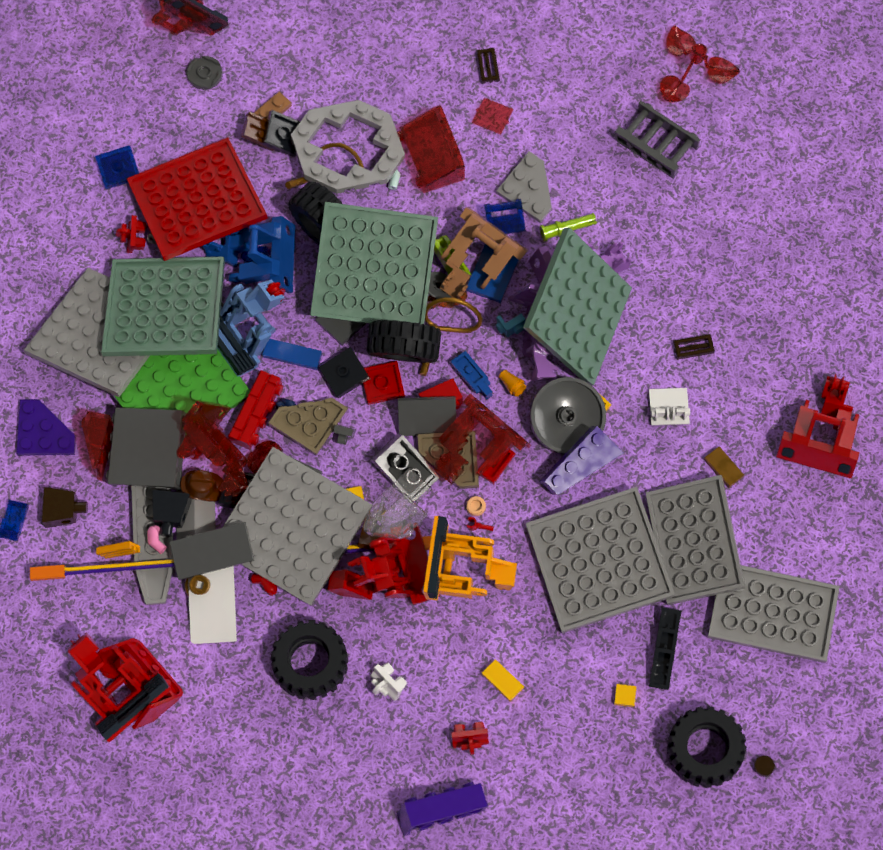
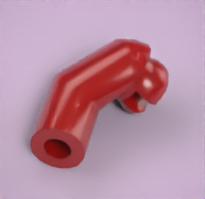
[251,574,277,596]

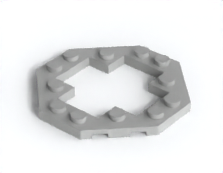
[291,100,405,194]

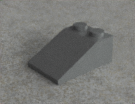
[370,434,440,504]

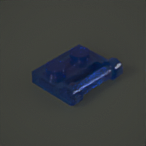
[484,199,526,234]

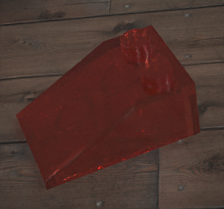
[81,411,114,481]

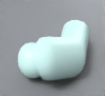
[388,170,400,190]

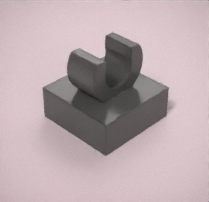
[333,425,356,445]

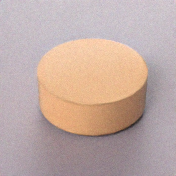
[466,496,486,516]

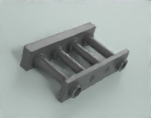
[614,100,700,179]

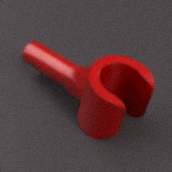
[466,517,494,531]

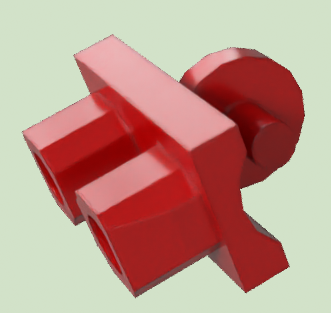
[115,215,146,253]
[451,722,489,755]

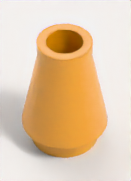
[499,370,526,397]

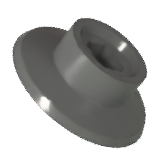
[428,272,451,299]

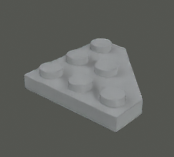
[496,151,552,223]

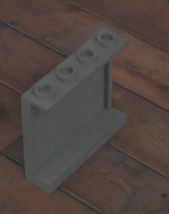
[106,408,188,490]

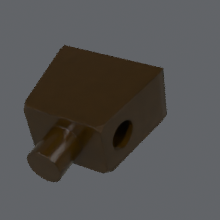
[42,487,88,528]

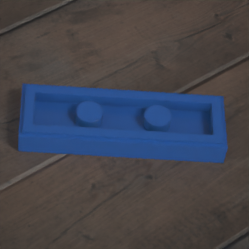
[262,339,322,370]

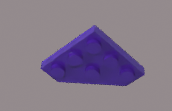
[17,399,76,456]

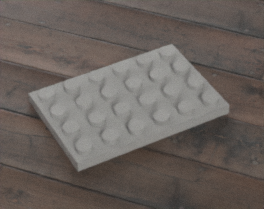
[645,475,746,605]
[708,565,840,663]

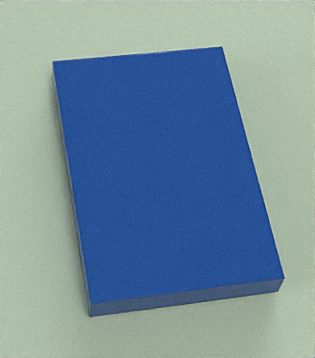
[466,244,519,303]

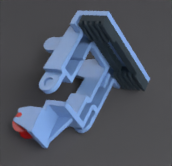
[217,279,285,377]

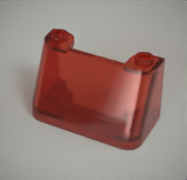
[397,105,465,193]

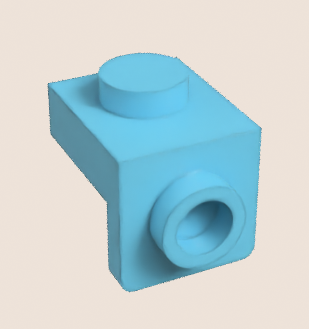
[496,313,526,338]

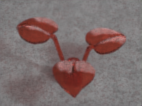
[660,25,740,102]

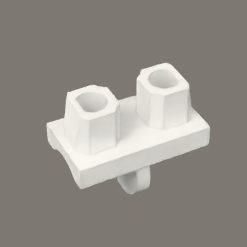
[370,663,407,701]

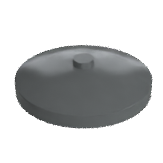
[529,377,606,454]

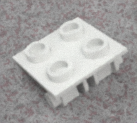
[649,388,690,425]

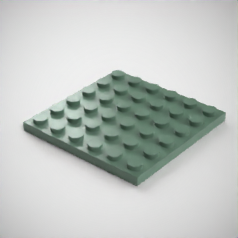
[310,202,438,324]
[523,227,632,386]
[101,257,225,356]

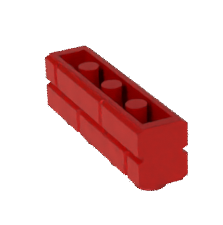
[228,370,283,450]

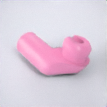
[147,525,167,554]

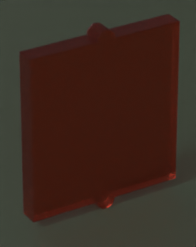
[472,98,513,134]

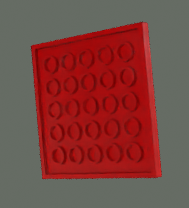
[127,137,268,261]

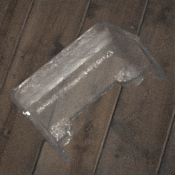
[363,468,432,539]

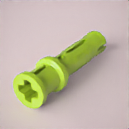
[540,213,597,242]

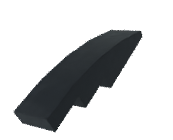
[649,607,682,690]

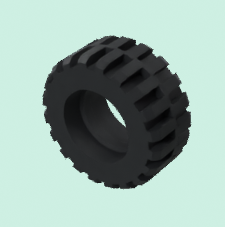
[288,182,342,246]
[366,320,441,363]
[271,620,348,700]
[667,706,747,788]

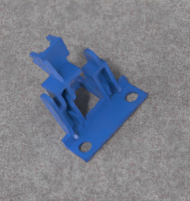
[202,216,295,293]

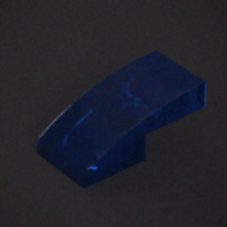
[0,500,29,541]

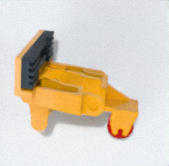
[423,516,517,601]

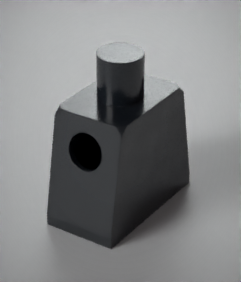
[152,490,192,537]

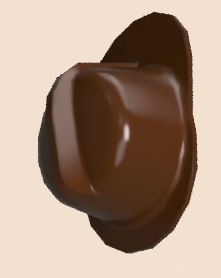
[180,470,225,502]

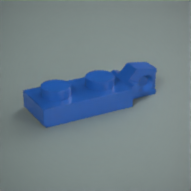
[450,351,493,400]

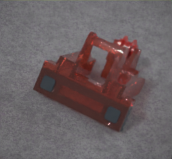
[152,0,228,36]

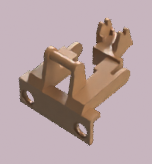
[440,207,528,299]

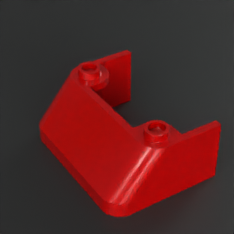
[98,638,183,730]

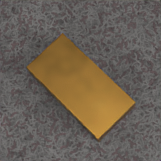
[704,446,744,488]

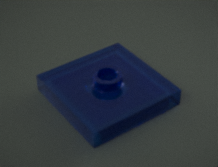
[95,145,139,190]

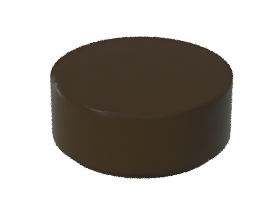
[754,755,775,777]

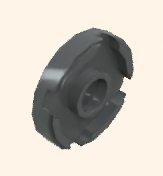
[187,56,223,90]

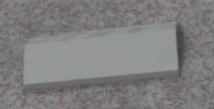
[176,476,216,540]

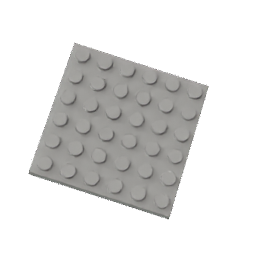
[24,268,150,397]
[222,447,373,606]
[526,487,675,634]

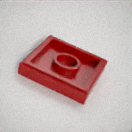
[363,361,405,405]

